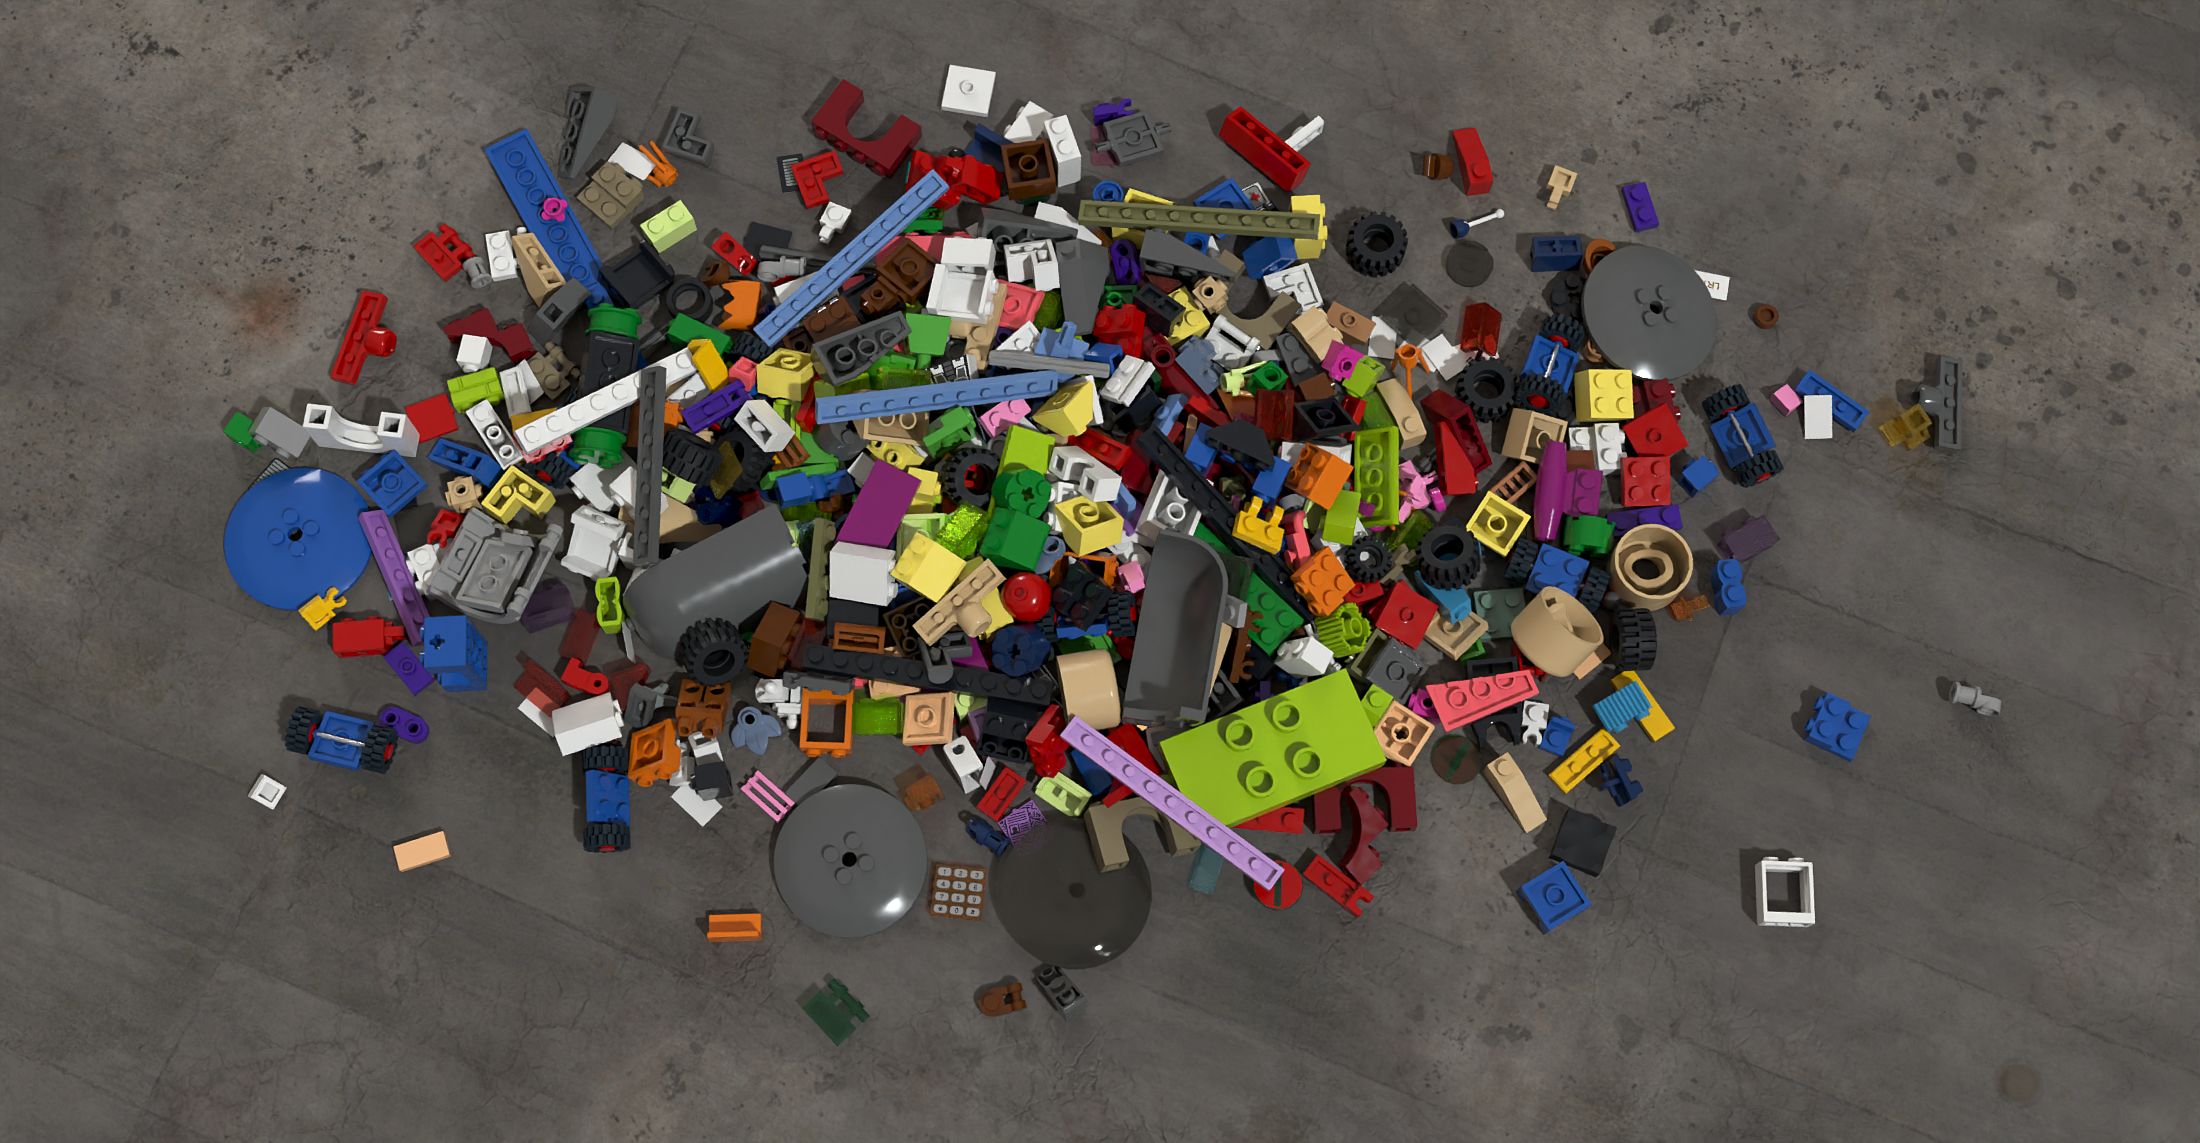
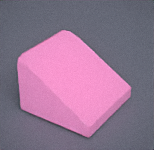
[1769,384,1803,417]

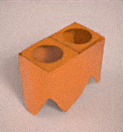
[718,280,763,333]

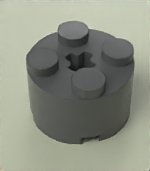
[817,420,872,461]

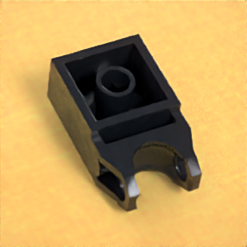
[1464,656,1523,749]

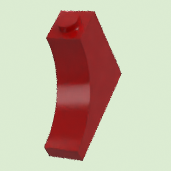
[1102,723,1164,809]

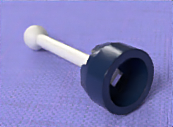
[1449,209,1504,239]

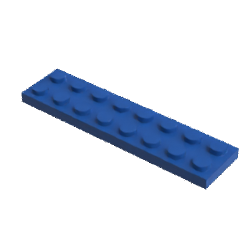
[484,128,603,291]

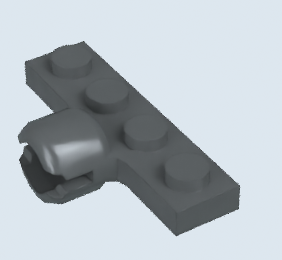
[1910,356,1963,453]

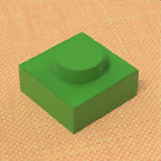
[1459,638,1486,666]

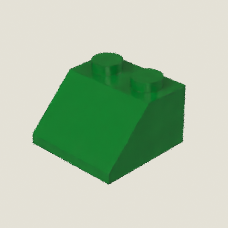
[979,507,1051,572]

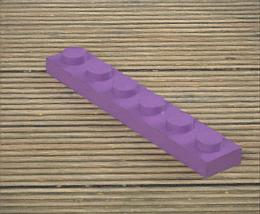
[358,510,430,647]

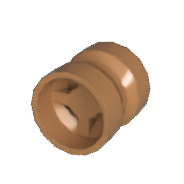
[1583,339,1605,365]

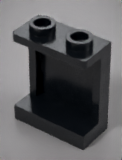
[597,240,675,310]

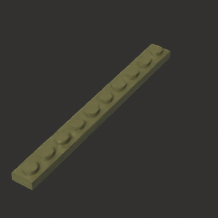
[1078,200,1320,240]

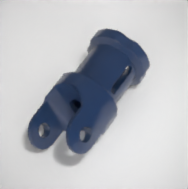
[967,818,1012,858]

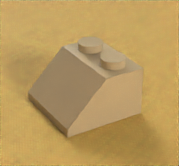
[1501,408,1568,465]

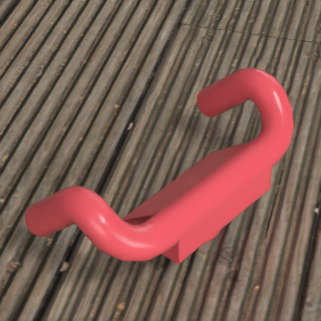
[1279,510,1312,573]

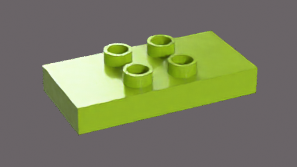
[1157,668,1387,841]

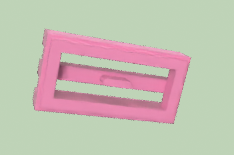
[741,771,795,823]

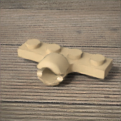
[949,283,1008,374]
[913,559,1006,646]

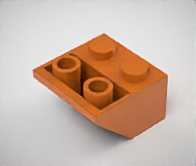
[1283,442,1354,510]

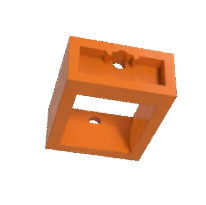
[1049,546,1119,607]
[799,688,855,758]

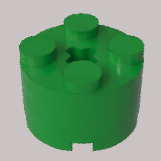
[992,468,1051,518]
[1563,515,1616,560]

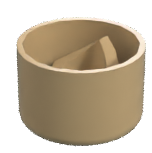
[1606,524,1693,611]
[1511,586,1603,677]
[1056,648,1121,730]

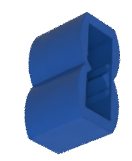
[1710,559,1746,616]

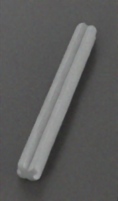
[988,350,1110,378]

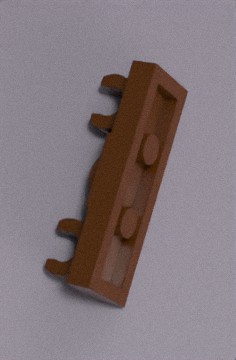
[1226,604,1263,683]

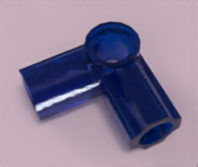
[694,485,743,527]

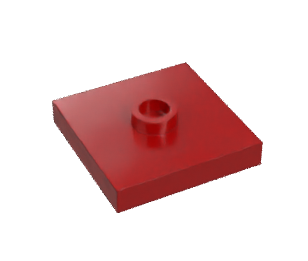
[1622,402,1689,457]
[1372,582,1439,650]

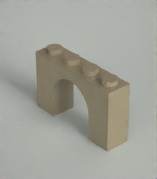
[1191,249,1303,351]
[1083,787,1201,873]

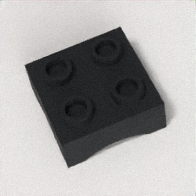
[1549,808,1617,877]

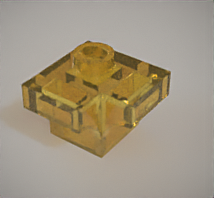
[1879,403,1932,451]

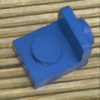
[1538,715,1576,758]

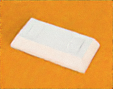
[499,365,531,419]

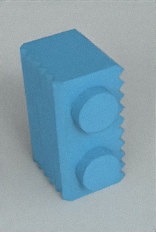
[1593,681,1653,734]

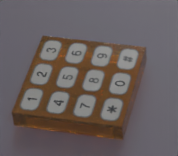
[930,864,987,921]

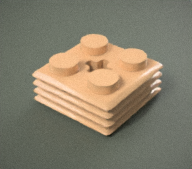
[1373,700,1435,767]

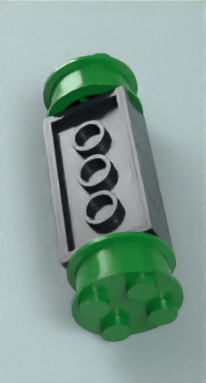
[569,303,642,469]

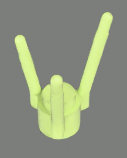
[1220,361,1274,400]

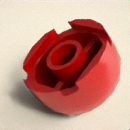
[1001,572,1052,622]

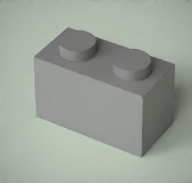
[248,407,310,459]

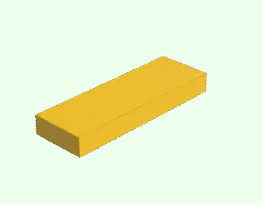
[1610,671,1675,743]
[1547,727,1620,795]

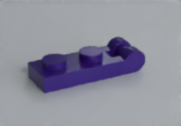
[681,380,754,435]

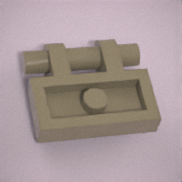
[527,341,580,403]

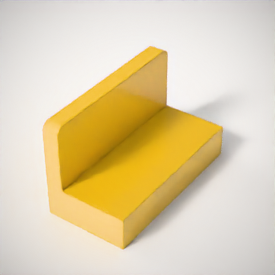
[687,339,729,394]

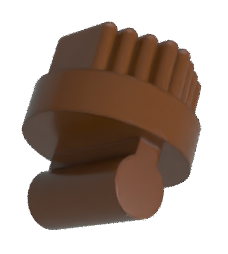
[1422,153,1453,180]

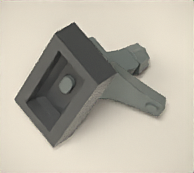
[624,682,679,730]

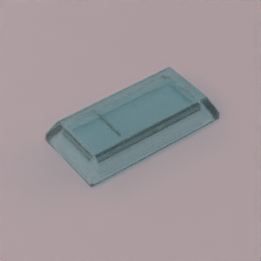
[1188,844,1224,895]

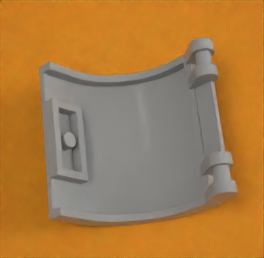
[426,507,563,624]

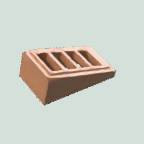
[1487,461,1537,504]

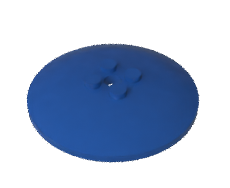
[224,468,372,611]

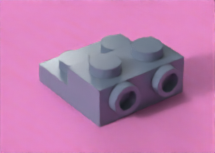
[1175,335,1224,395]

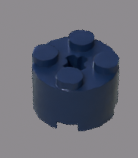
[992,622,1051,676]

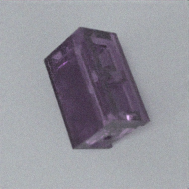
[1717,515,1780,565]
[522,584,578,634]

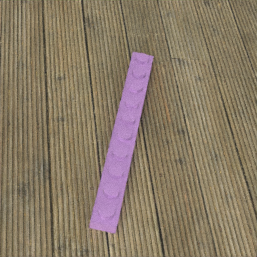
[1060,715,1285,892]

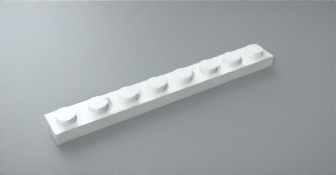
[514,347,698,455]

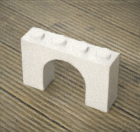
[303,404,420,457]

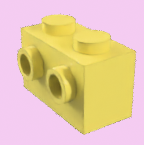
[866,440,925,473]

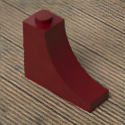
[1419,389,1493,475]

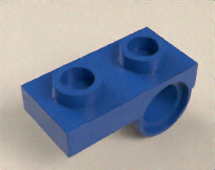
[807,469,856,508]

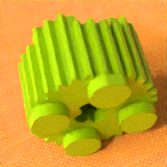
[1314,602,1372,658]

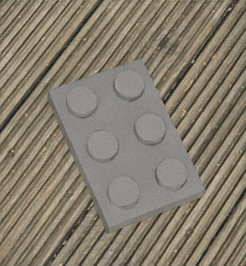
[455,539,533,613]

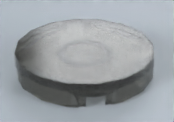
[1446,241,1494,287]

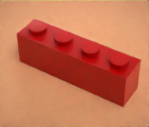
[1218,106,1311,193]

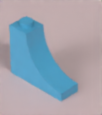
[1414,541,1481,625]

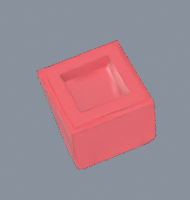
[728,357,758,392]

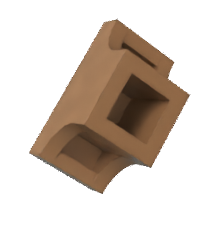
[1327,301,1376,347]

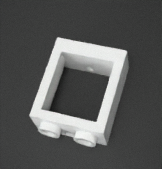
[1278,438,1352,468]
[1755,857,1815,927]

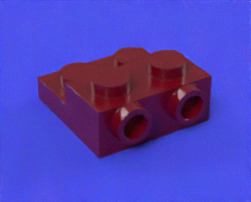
[1623,378,1681,424]

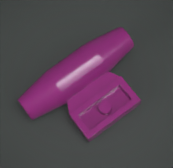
[1533,441,1603,541]

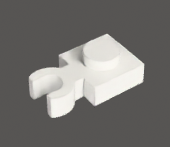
[1521,700,1549,747]

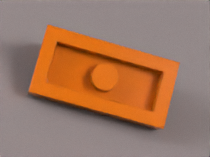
[707,913,762,942]

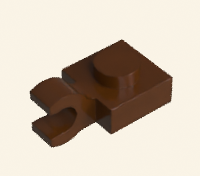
[819,493,853,520]

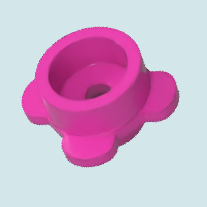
[542,198,568,222]

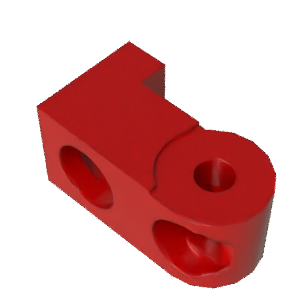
[711,231,758,277]
[561,657,611,697]

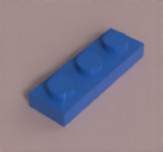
[1794,370,1869,433]

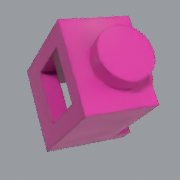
[1321,340,1364,381]
[1407,689,1440,725]

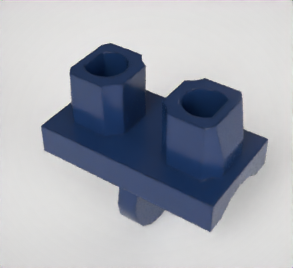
[1599,756,1643,807]

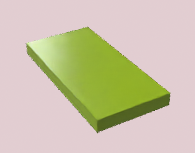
[985,425,1055,522]
[1354,426,1399,528]

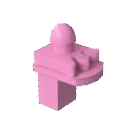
[1117,560,1146,593]

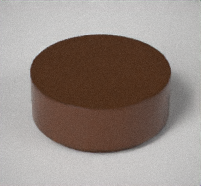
[1753,304,1779,330]

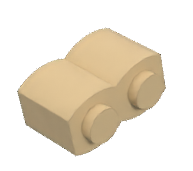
[1288,305,1344,364]

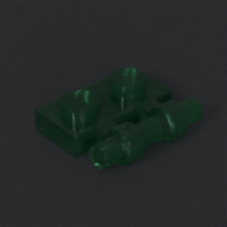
[802,978,870,1047]

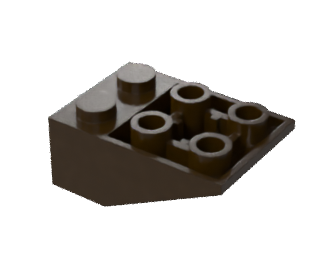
[883,585,964,659]

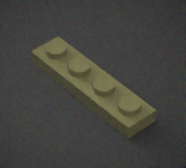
[805,518,836,621]

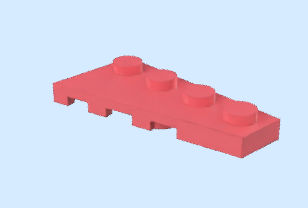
[1425,670,1539,733]

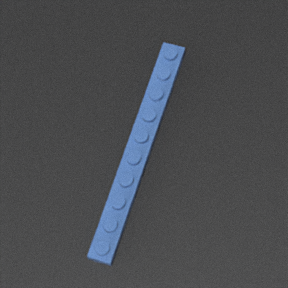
[753,169,950,348]
[815,370,1058,424]

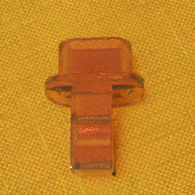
[1670,595,1710,622]

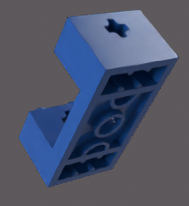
[1185,422,1292,510]
[420,615,488,692]

